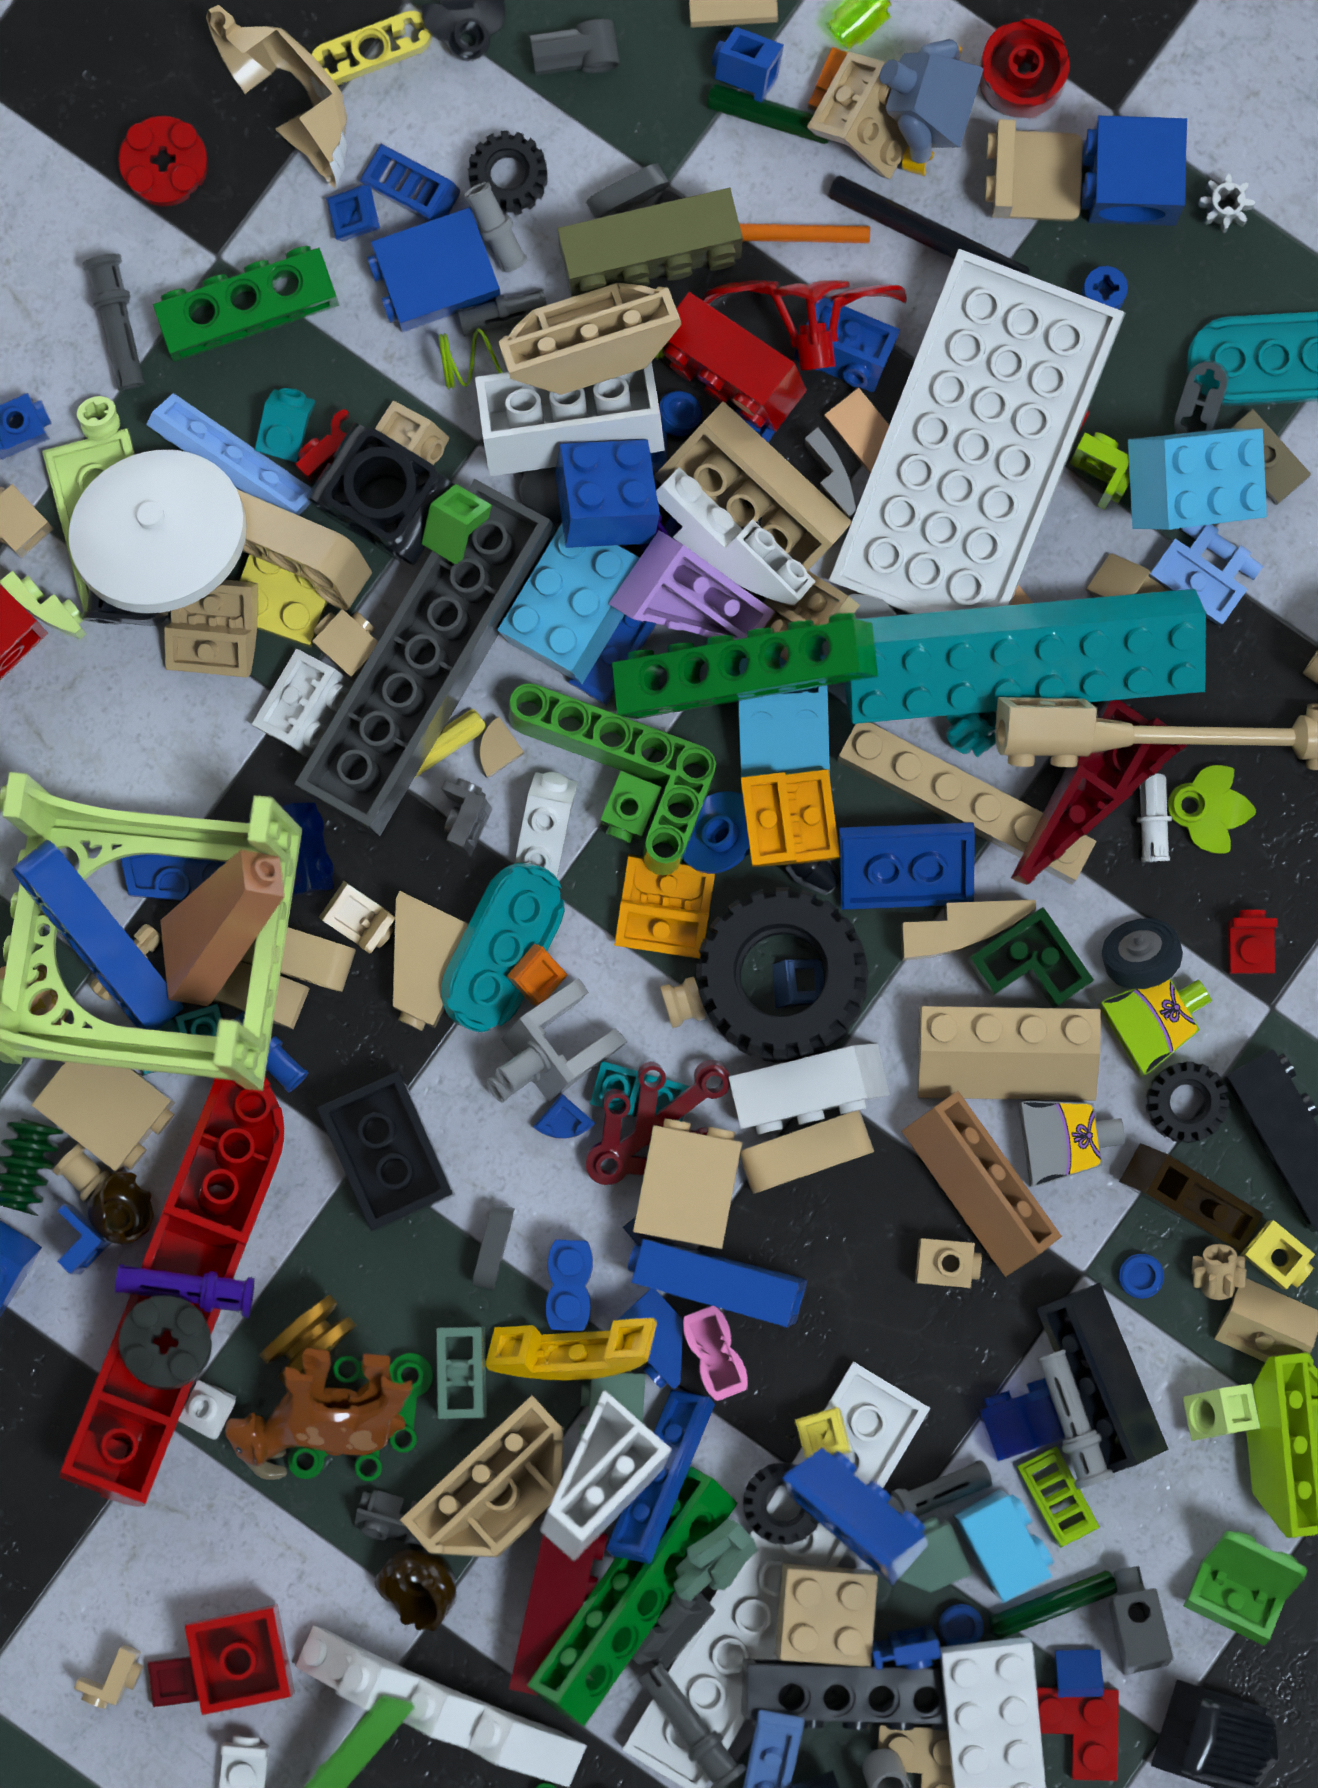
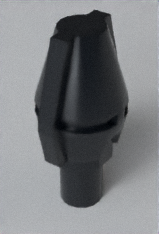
[785,860,840,896]

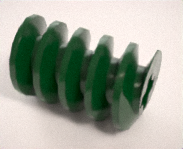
[0,1118,64,1216]

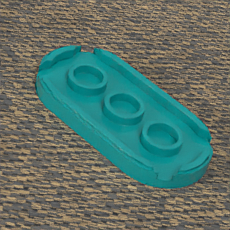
[1186,312,1318,406]
[441,863,565,1032]

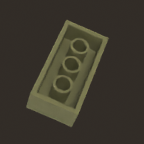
[557,187,743,297]

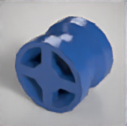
[1081,266,1128,310]

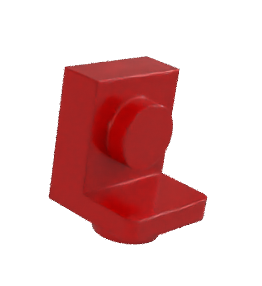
[1228,910,1277,974]

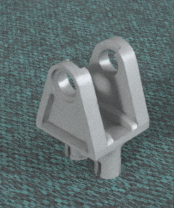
[486,978,627,1103]

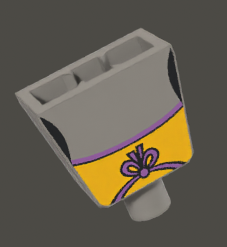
[1018,1101,1125,1187]

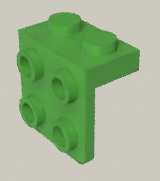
[1183,1531,1307,1646]

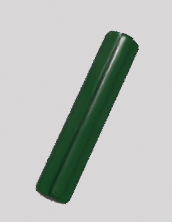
[707,84,830,144]
[989,1570,1118,1639]

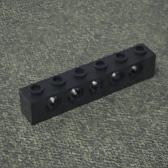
[741,1658,948,1732]

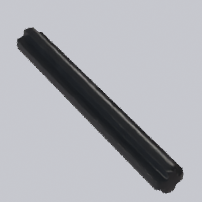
[828,175,1030,275]

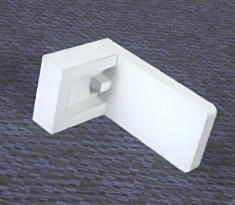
[514,772,578,878]

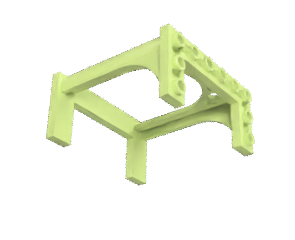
[0,772,302,1091]

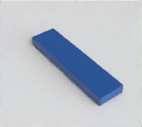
[606,1390,715,1564]

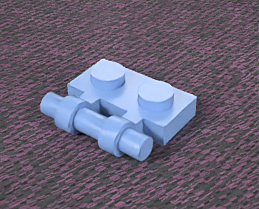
[1149,524,1264,627]

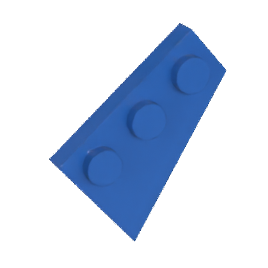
[121,822,249,901]

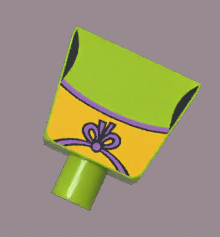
[1098,979,1212,1077]

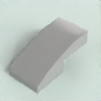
[804,427,856,520]

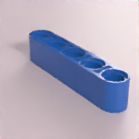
[12,839,183,1030]

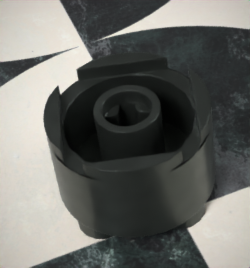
[119,1296,212,1390]

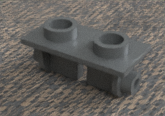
[354,1489,427,1551]
[632,1592,716,1670]

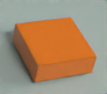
[506,944,567,1006]

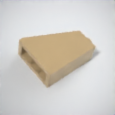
[393,891,468,1031]

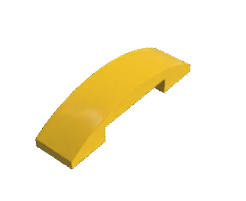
[485,1318,657,1380]

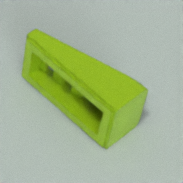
[1017,1446,1100,1548]

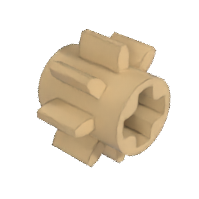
[1192,1244,1247,1300]

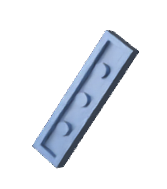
[146,393,311,516]

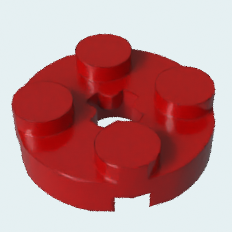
[119,116,208,206]

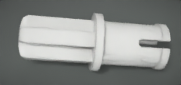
[1137,774,1172,862]

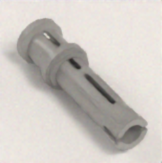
[1037,1349,1114,1489]

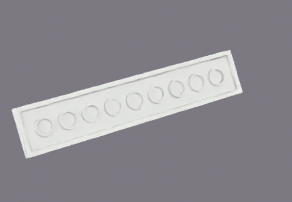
[622,1362,930,1788]

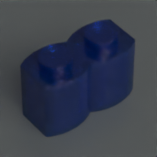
[977,1377,1066,1462]

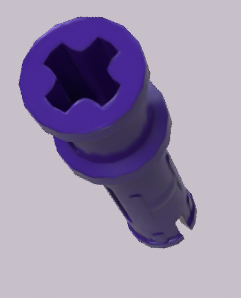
[115,1264,255,1318]

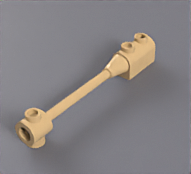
[995,697,1318,770]

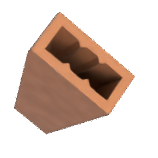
[160,850,284,1006]

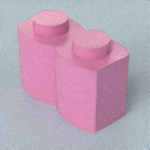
[683,1306,747,1401]

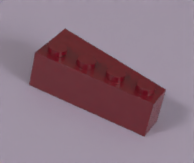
[509,1533,608,1696]

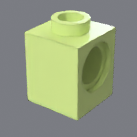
[1183,1384,1260,1441]

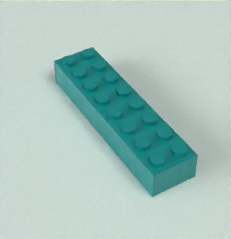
[845,589,1206,724]

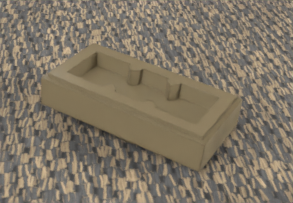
[1230,409,1311,505]

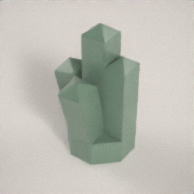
[674,1518,758,1601]

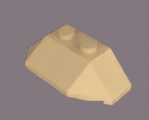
[498,283,682,395]
[400,1396,563,1558]

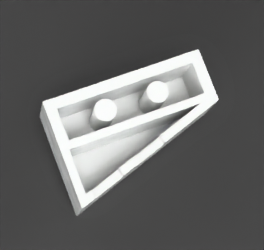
[729,1043,890,1135]
[540,1390,672,1561]

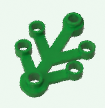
[288,1353,433,1481]

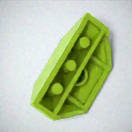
[1246,1353,1318,1538]

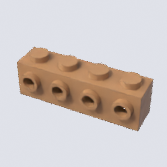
[902,1091,1062,1277]

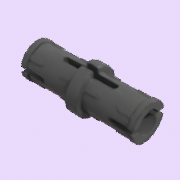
[457,288,547,337]

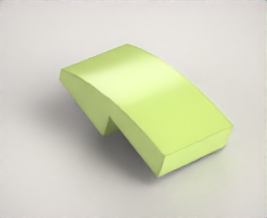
[0,571,86,639]

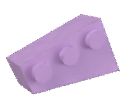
[609,531,775,640]

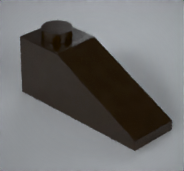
[1119,1143,1263,1252]

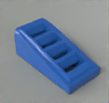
[359,144,461,222]

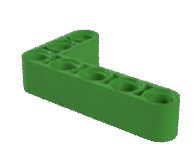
[508,683,716,875]

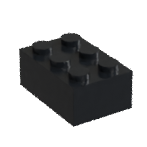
[317,1071,455,1232]

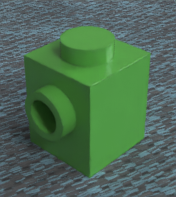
[600,771,662,844]

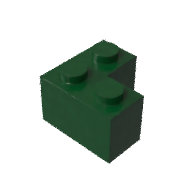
[967,907,1094,1008]

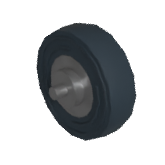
[1102,918,1183,989]

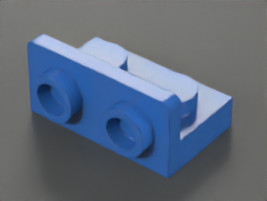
[794,297,901,392]

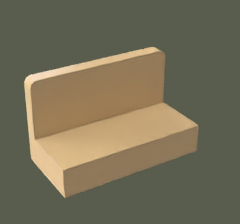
[1215,1278,1318,1362]

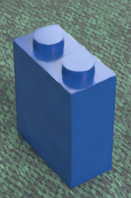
[367,207,501,332]

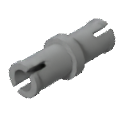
[464,182,527,272]

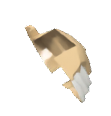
[206,5,347,190]

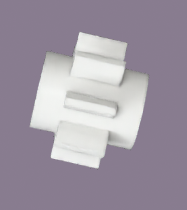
[1198,174,1255,233]

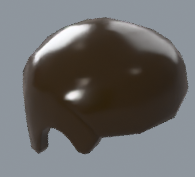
[88,1172,154,1245]

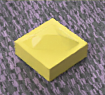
[795,1407,852,1459]

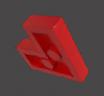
[1036,1686,1119,1781]

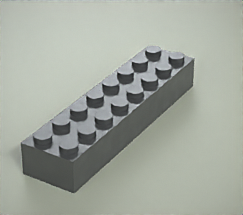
[295,479,557,836]

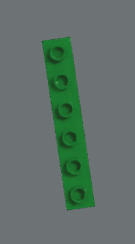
[612,613,878,719]
[527,1466,738,1727]

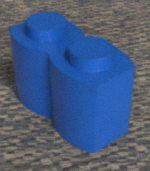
[546,1240,593,1331]

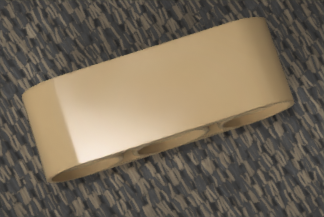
[241,927,356,992]
[740,1110,874,1194]

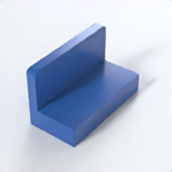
[57,1204,111,1275]

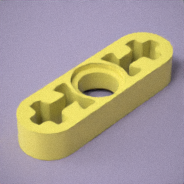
[312,11,432,85]

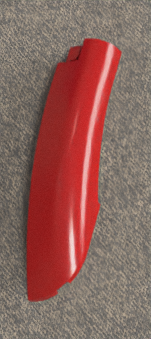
[59,1077,284,1507]

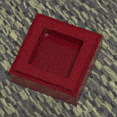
[148,1656,199,1708]

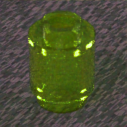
[826,0,892,50]

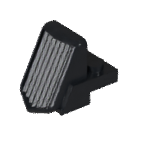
[1151,1679,1279,1788]

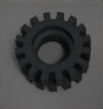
[468,130,548,216]
[1145,1061,1229,1143]
[743,1462,819,1545]

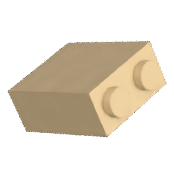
[31,1062,175,1172]
[633,1118,742,1249]

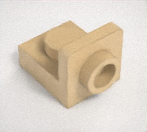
[375,401,449,465]

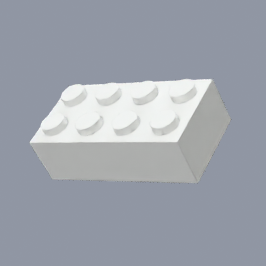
[475,362,665,477]

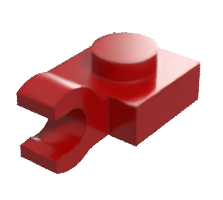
[296,409,350,484]

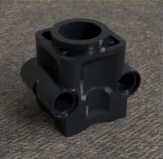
[306,423,455,566]

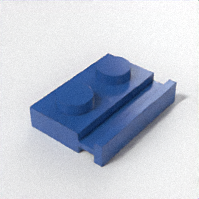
[871,1624,941,1670]

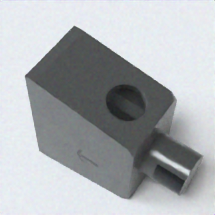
[1109,1566,1174,1675]

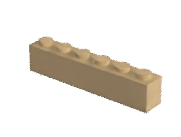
[837,722,1097,885]

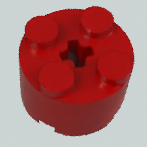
[979,18,1070,119]

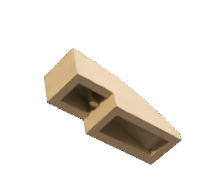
[901,900,1036,961]

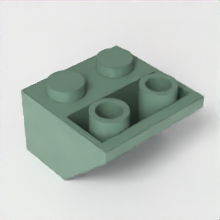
[870,1516,972,1592]

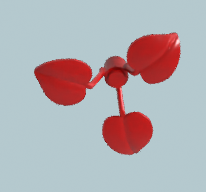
[701,280,907,371]

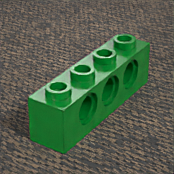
[153,246,340,362]

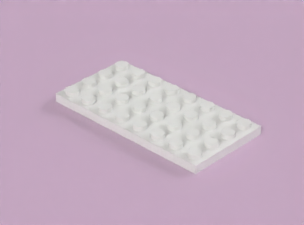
[829,249,1126,614]

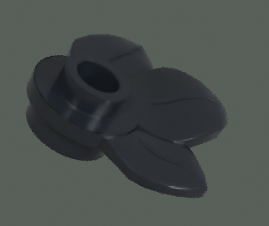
[421,0,505,61]

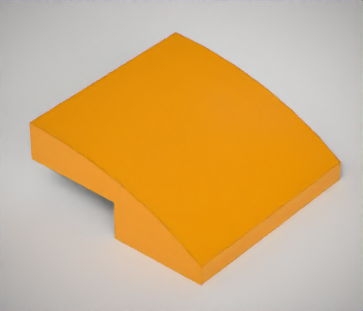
[741,769,840,867]
[614,854,715,959]

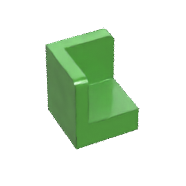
[422,484,492,564]

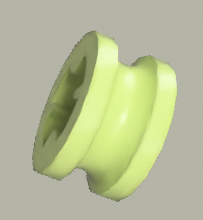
[77,396,120,441]

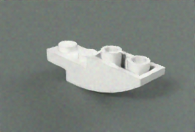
[656,467,815,605]

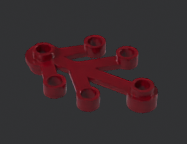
[585,1060,731,1185]

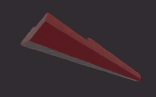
[1011,700,1188,885]

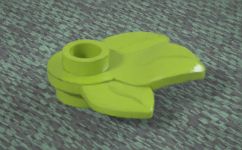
[1167,765,1256,854]

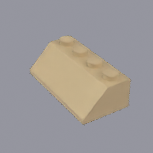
[654,401,852,571]
[918,1006,1101,1101]

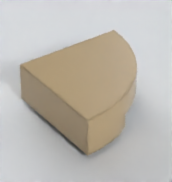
[480,716,524,779]

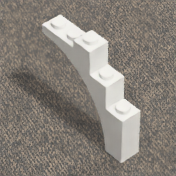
[295,1625,587,1787]

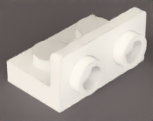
[252,649,354,758]

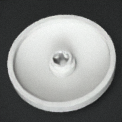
[69,450,247,613]

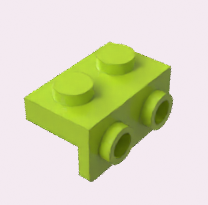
[1069,432,1130,510]

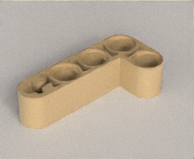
[237,489,372,610]

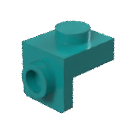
[254,388,316,463]

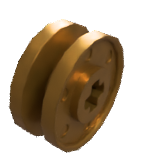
[259,1294,357,1386]

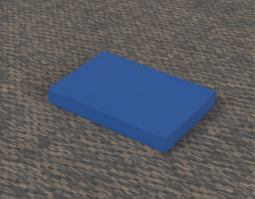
[840,822,975,910]

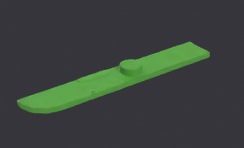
[304,1696,415,1788]

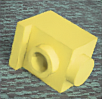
[1240,1220,1315,1289]

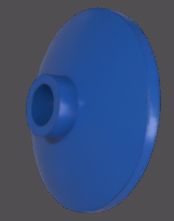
[683,791,750,874]

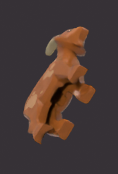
[225,1348,412,1480]

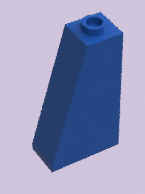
[628,1238,808,1327]

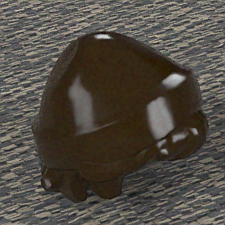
[374,1550,457,1632]

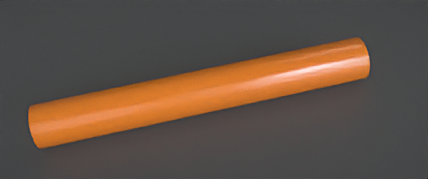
[739,223,870,244]

